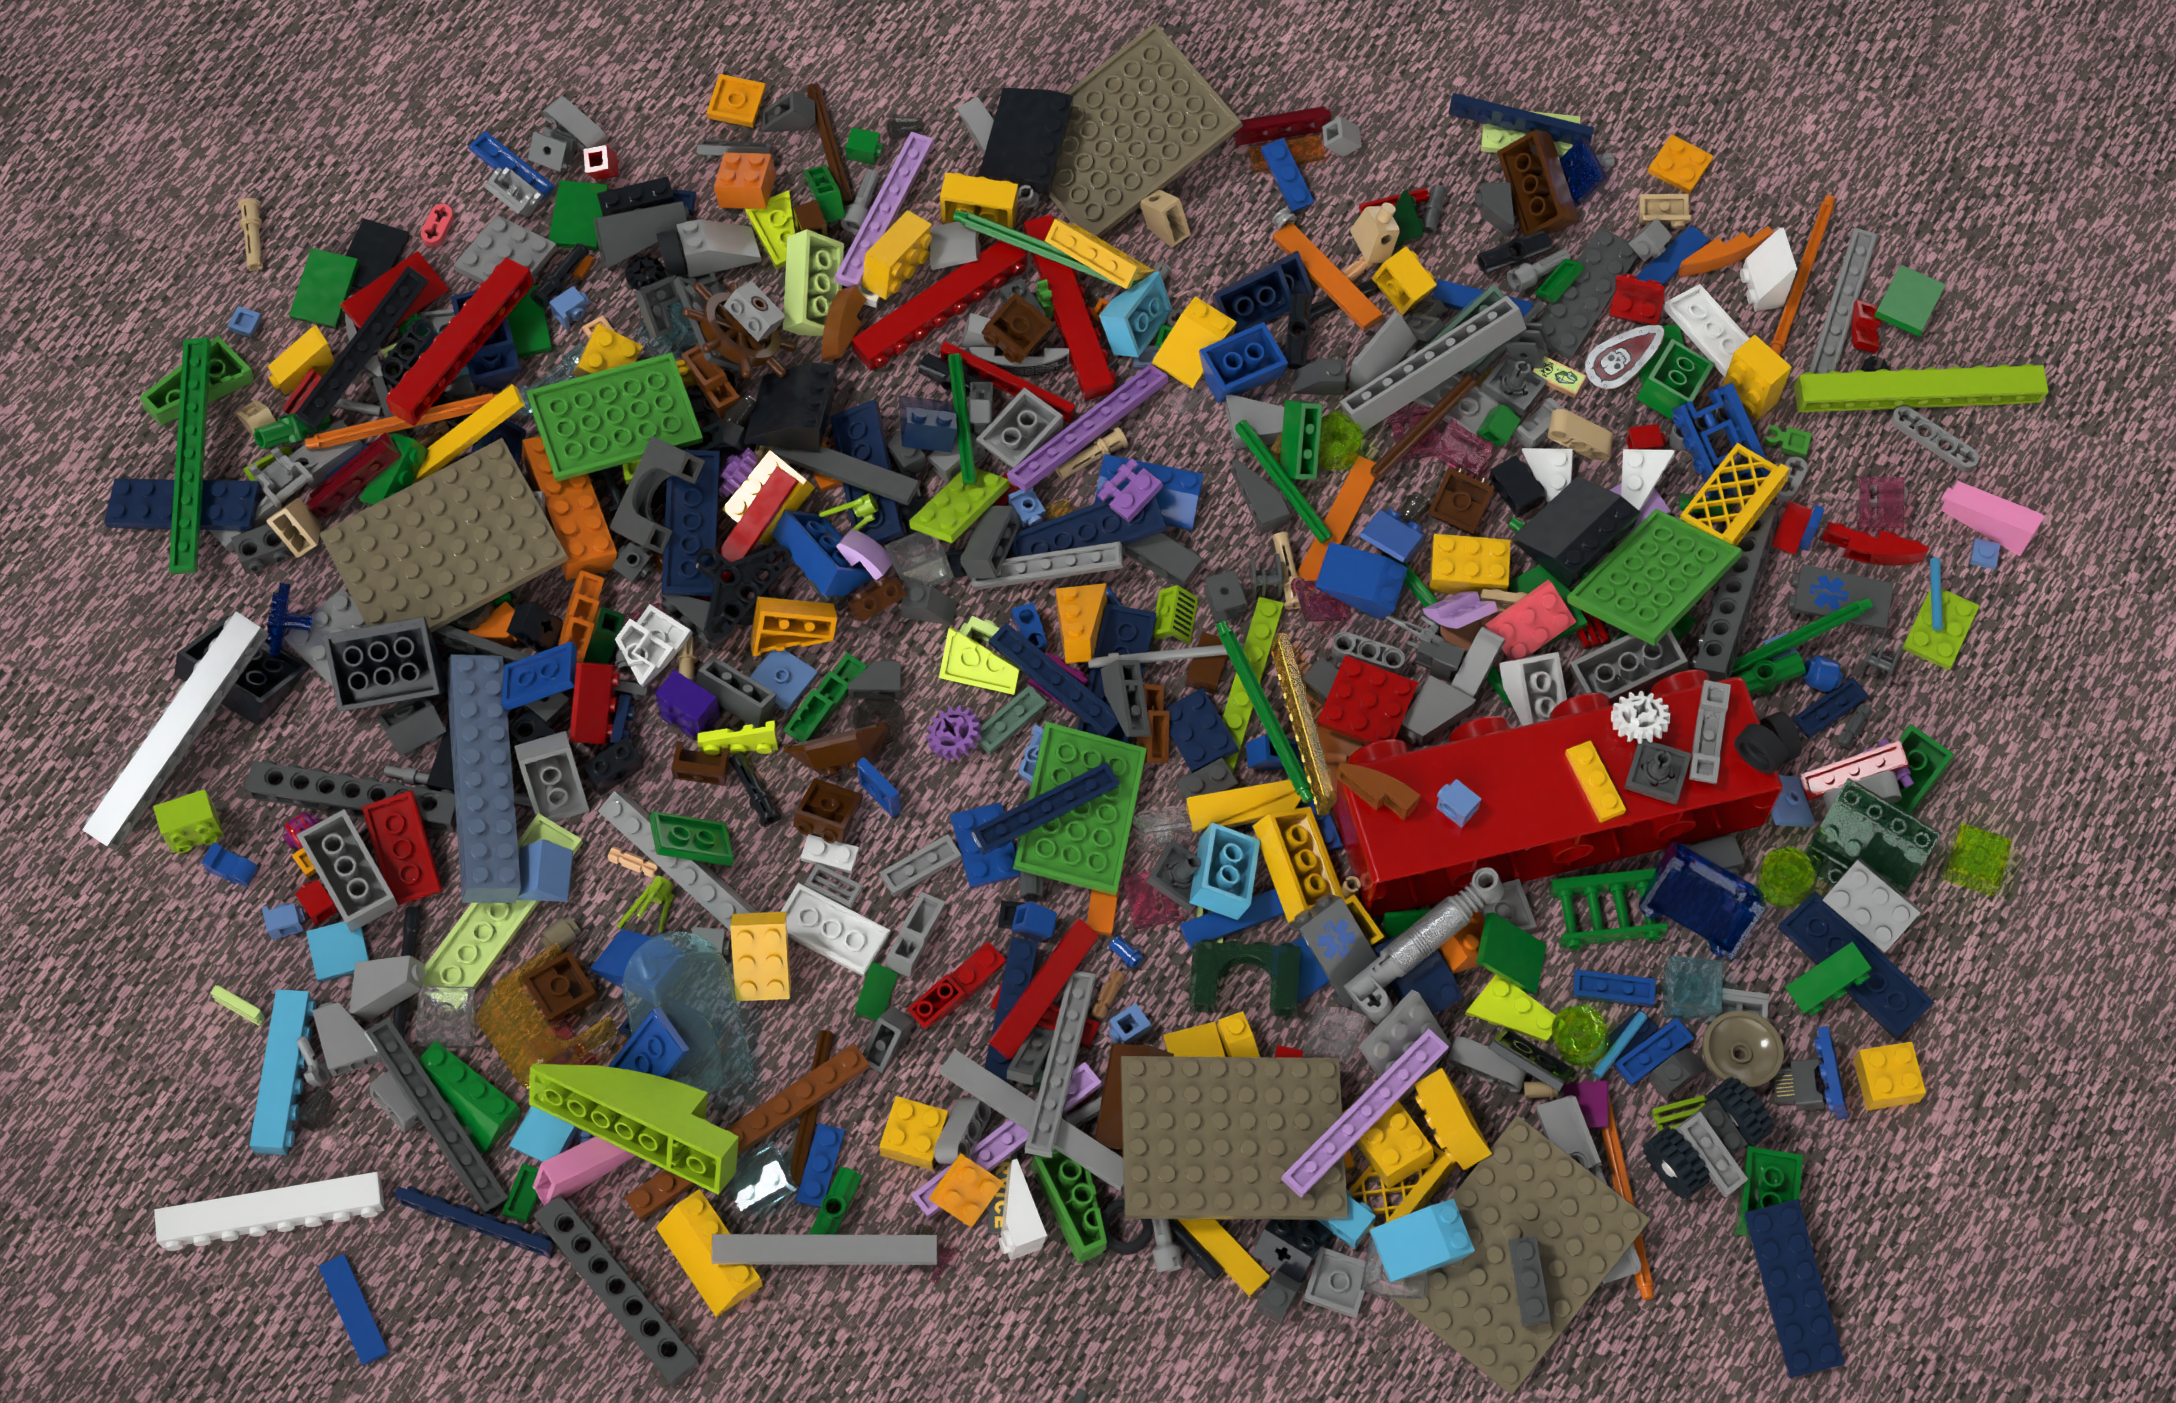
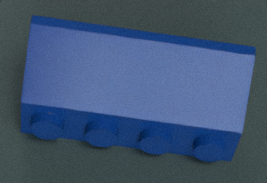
[1094,454,1203,531]
[772,510,873,597]

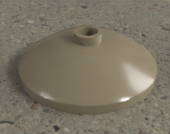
[1702,1011,1784,1089]

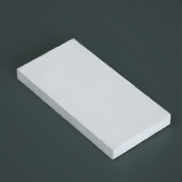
[1663,284,1750,377]
[780,883,891,977]

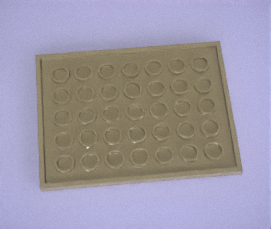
[1047,22,1243,238]
[319,438,569,633]
[1120,1056,1348,1220]
[1379,1115,1650,1396]

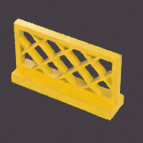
[1045,219,1155,289]
[1680,443,1790,547]
[1349,1142,1456,1232]

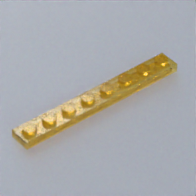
[1270,633,1337,815]

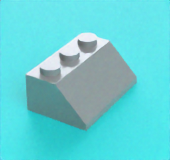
[1348,311,1418,391]

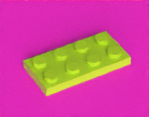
[909,468,1010,543]

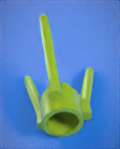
[819,493,878,531]
[617,876,675,933]

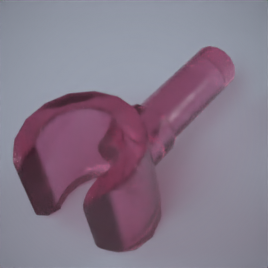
[930,1243,954,1284]

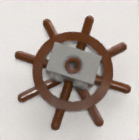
[682,281,796,378]

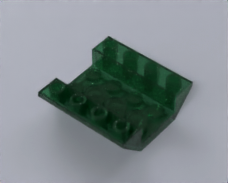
[1796,778,1942,894]

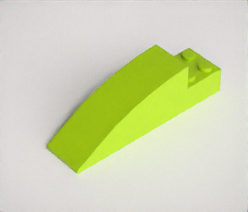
[529,1064,739,1195]

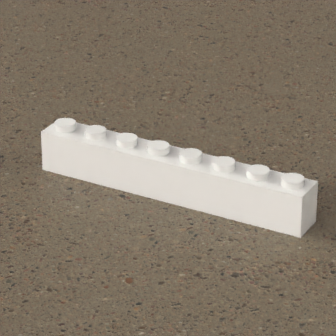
[154,1172,385,1251]

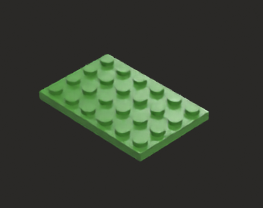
[526,353,703,482]
[1567,509,1742,646]
[1013,722,1147,895]

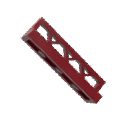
[1233,106,1331,146]
[307,432,401,518]

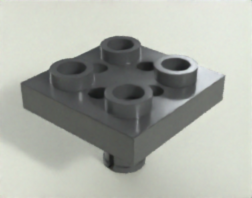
[1480,354,1547,417]
[1624,739,1692,805]
[1145,839,1201,912]

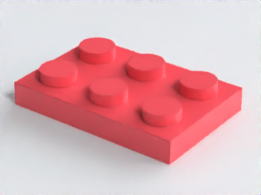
[1485,580,1576,661]

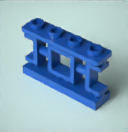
[1672,382,1770,500]

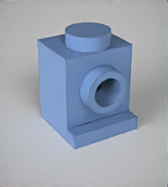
[549,286,590,330]
[1008,487,1045,529]
[262,903,306,940]
[1107,1003,1151,1044]

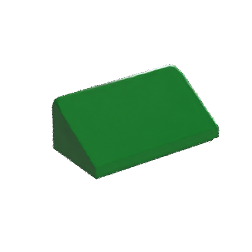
[1383,909,1432,940]
[855,962,898,1022]

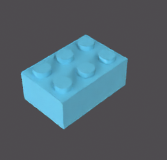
[1189,822,1260,920]

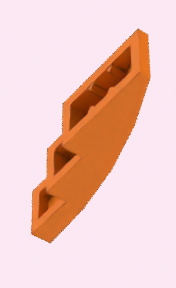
[1677,226,1774,277]
[558,570,605,665]

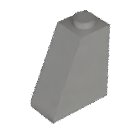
[1225,394,1284,450]
[1398,675,1476,746]
[349,955,425,1021]
[312,1002,382,1077]

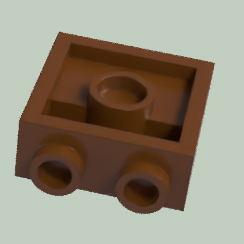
[981,292,1054,364]
[1427,467,1496,535]
[846,575,907,622]
[793,778,863,843]
[522,950,599,1024]

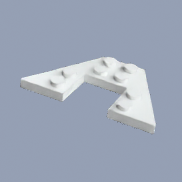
[1522,448,1675,547]

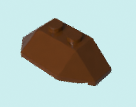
[784,722,891,777]

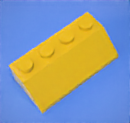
[1253,807,1345,923]
[656,1189,763,1317]

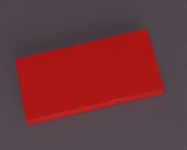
[340,251,449,331]
[361,790,444,906]

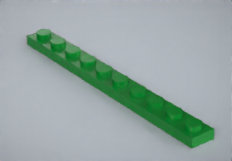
[169,337,211,575]

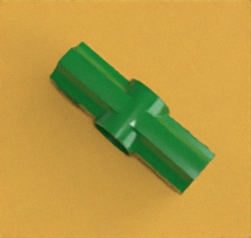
[253,413,331,449]
[1731,652,1806,695]
[808,1167,863,1235]

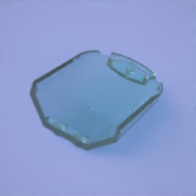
[622,932,755,1093]

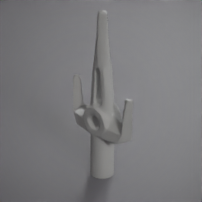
[1385,615,1445,649]

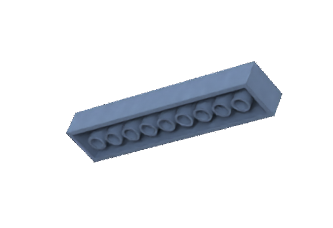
[446,655,521,903]

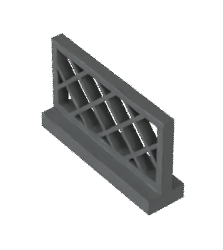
[673,276,752,378]

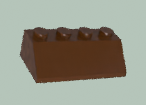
[1497,130,1579,236]
[1094,1044,1174,1158]

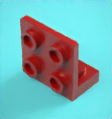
[1609,274,1665,326]

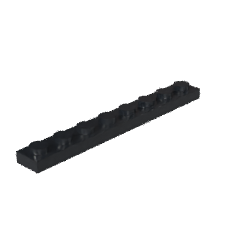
[294,266,429,432]

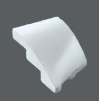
[615,604,693,687]

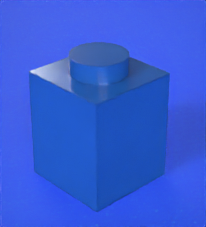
[1011,901,1057,942]

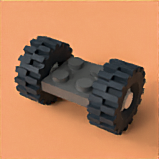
[1643,1077,1774,1199]

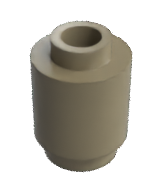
[540,916,581,954]

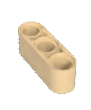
[1548,409,1614,462]

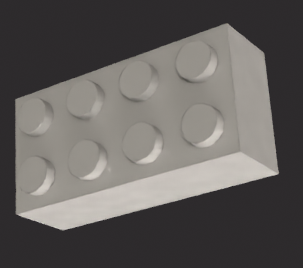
[1570,630,1688,705]
[297,809,399,932]

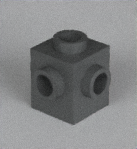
[612,542,653,585]

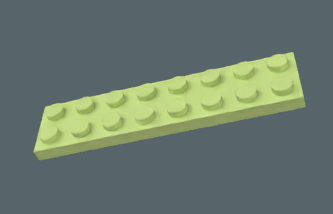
[422,813,583,1013]

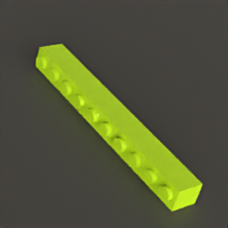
[1794,364,2049,413]

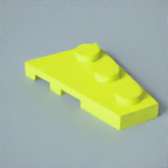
[745,190,795,270]
[939,627,1020,695]
[698,720,778,756]
[1465,975,1563,1043]

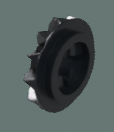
[625,255,665,290]

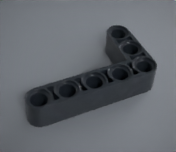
[381,318,473,428]

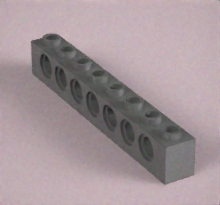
[1692,505,1779,682]
[245,760,457,833]
[533,1194,700,1388]

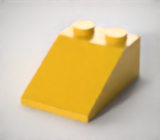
[1152,296,1237,389]

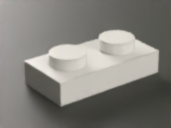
[801,834,859,874]

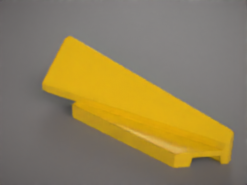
[1186,776,1311,833]

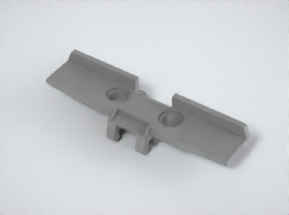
[209,420,363,551]
[1535,1095,1642,1284]

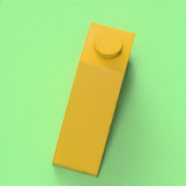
[1217,1011,1260,1057]

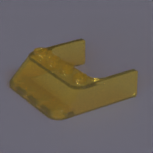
[476,943,618,1089]

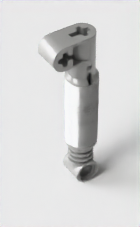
[1343,867,1504,1024]

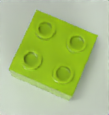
[153,789,224,853]

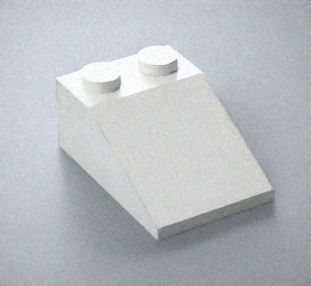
[1740,228,1797,312]
[1499,652,1567,726]
[998,1159,1047,1260]

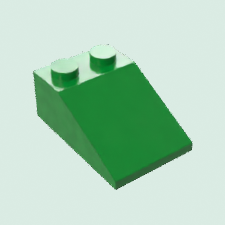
[1636,339,1715,420]
[1890,723,1957,818]
[1735,1146,1803,1237]

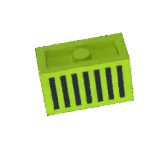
[1152,585,1198,644]

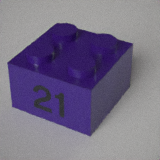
[655,670,720,739]

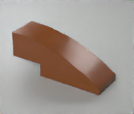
[822,285,867,362]
[681,345,743,419]
[1136,684,1170,763]
[1336,763,1421,820]

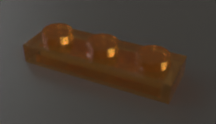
[1248,135,1325,173]

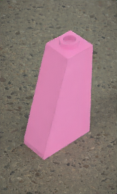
[1941,481,2045,556]
[533,1137,636,1206]

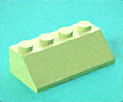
[783,229,844,336]

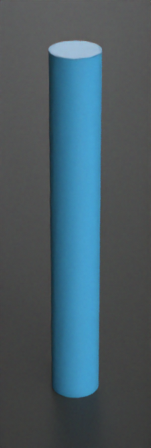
[1930,558,1943,631]
[1592,1011,1648,1079]

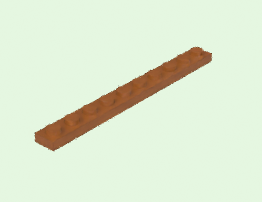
[624,1043,870,1222]

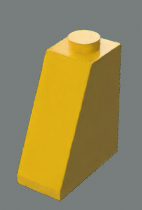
[268,325,335,396]

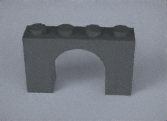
[609,436,705,554]

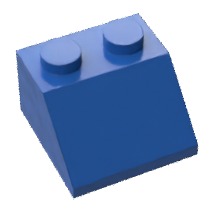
[1359,508,1428,562]

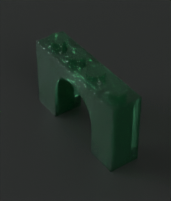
[1189,939,1302,1017]

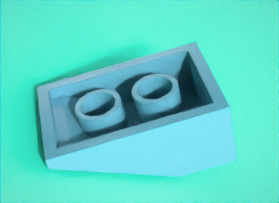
[1099,272,1173,357]
[1369,1199,1475,1283]

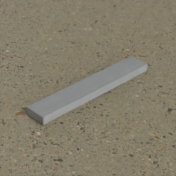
[971,541,1123,590]

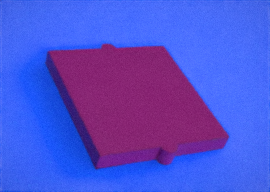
[1564,1080,1609,1131]

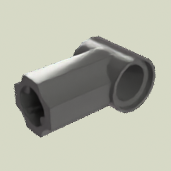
[1020,871,1043,901]

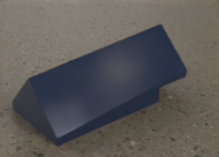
[1213,251,1315,335]
[450,290,521,391]

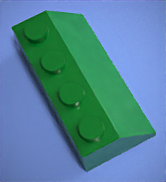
[417,1040,521,1155]

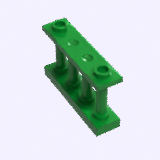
[1548,868,1668,950]

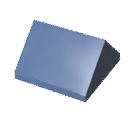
[517,839,573,902]

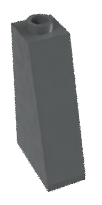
[593,201,690,267]

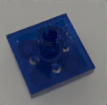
[1559,138,1607,207]
[266,583,313,655]

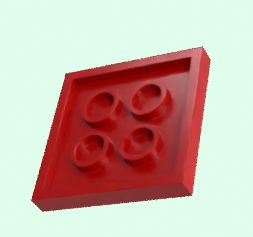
[1317,655,1418,744]

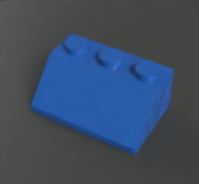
[1199,322,1288,404]

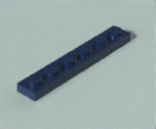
[1448,93,1594,149]
[989,623,1120,738]
[970,762,1120,856]
[984,937,1038,1084]
[394,1186,555,1259]

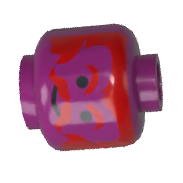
[282,812,319,850]

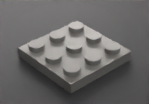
[453,215,558,284]
[284,588,367,687]
[1358,990,1452,1103]

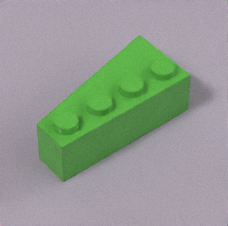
[140,336,255,426]
[1030,1149,1107,1264]

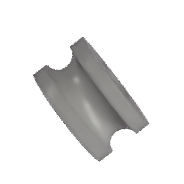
[1272,207,1297,230]

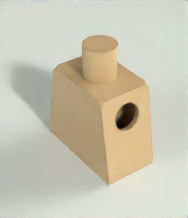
[1139,189,1191,247]
[1350,202,1400,263]
[266,498,321,558]

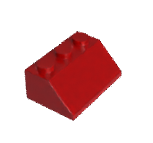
[569,662,620,744]

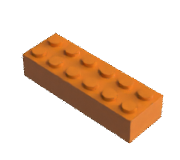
[522,436,617,581]

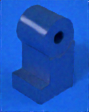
[1011,602,1048,651]
[201,842,259,887]

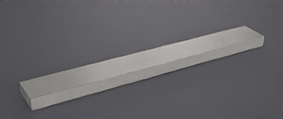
[1809,227,1878,374]
[1025,970,1096,1158]
[939,1049,1124,1192]
[712,1234,937,1265]

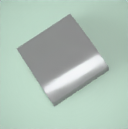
[930,221,981,270]

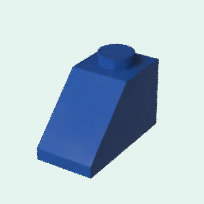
[1246,735,1308,771]

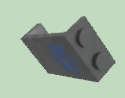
[1787,564,1894,638]
[1289,894,1378,1007]

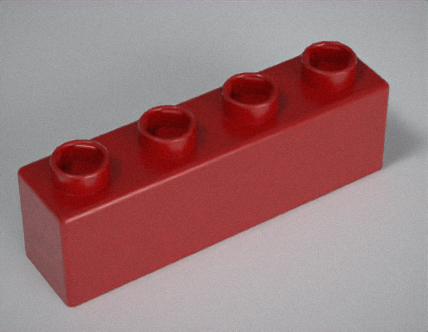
[1333,669,1783,918]

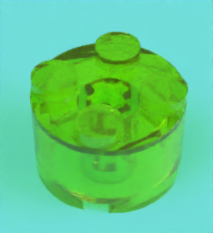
[1318,411,1363,470]
[1756,847,1815,908]
[1552,1004,1610,1068]

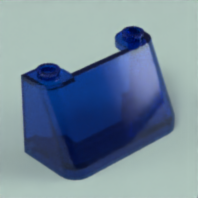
[1639,841,1766,960]

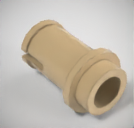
[1340,876,1361,900]
[1523,1081,1558,1100]

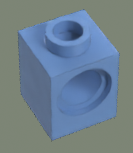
[1436,779,1481,828]

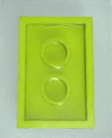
[1902,587,1980,671]

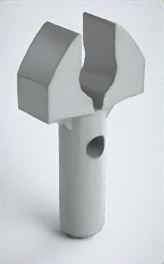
[297,1036,330,1087]

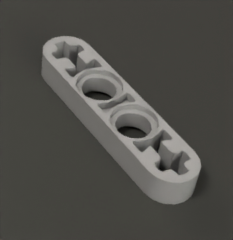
[1891,406,1979,472]

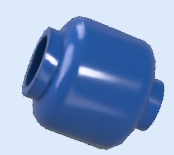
[1802,655,1843,692]

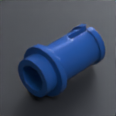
[1109,935,1143,968]

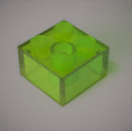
[1941,823,2013,897]

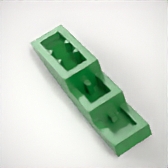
[783,653,868,743]

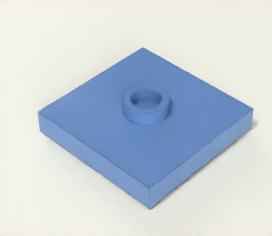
[749,650,818,713]
[1771,775,1816,828]

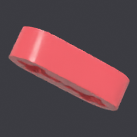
[421,204,454,248]

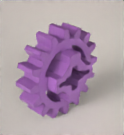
[718,448,759,498]
[926,705,983,761]

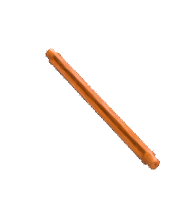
[1770,195,1835,356]
[305,393,499,450]
[1601,1096,1654,1300]

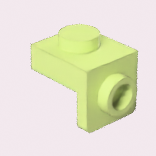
[959,616,1000,643]

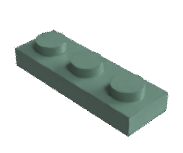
[975,685,1047,755]

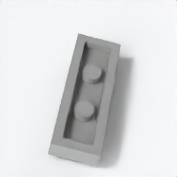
[879,834,962,897]
[1676,1111,1748,1196]

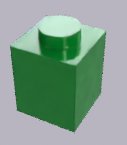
[846,127,884,165]
[1476,404,1521,447]

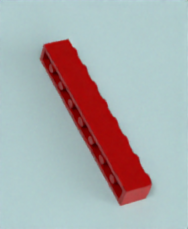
[1024,214,1116,401]
[852,240,1027,371]
[386,257,534,426]

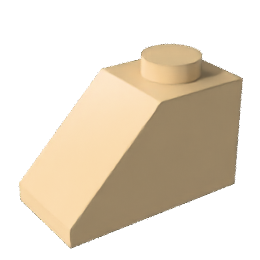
[235,400,276,438]

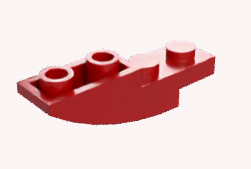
[1821,521,1929,565]
[906,941,1007,1030]

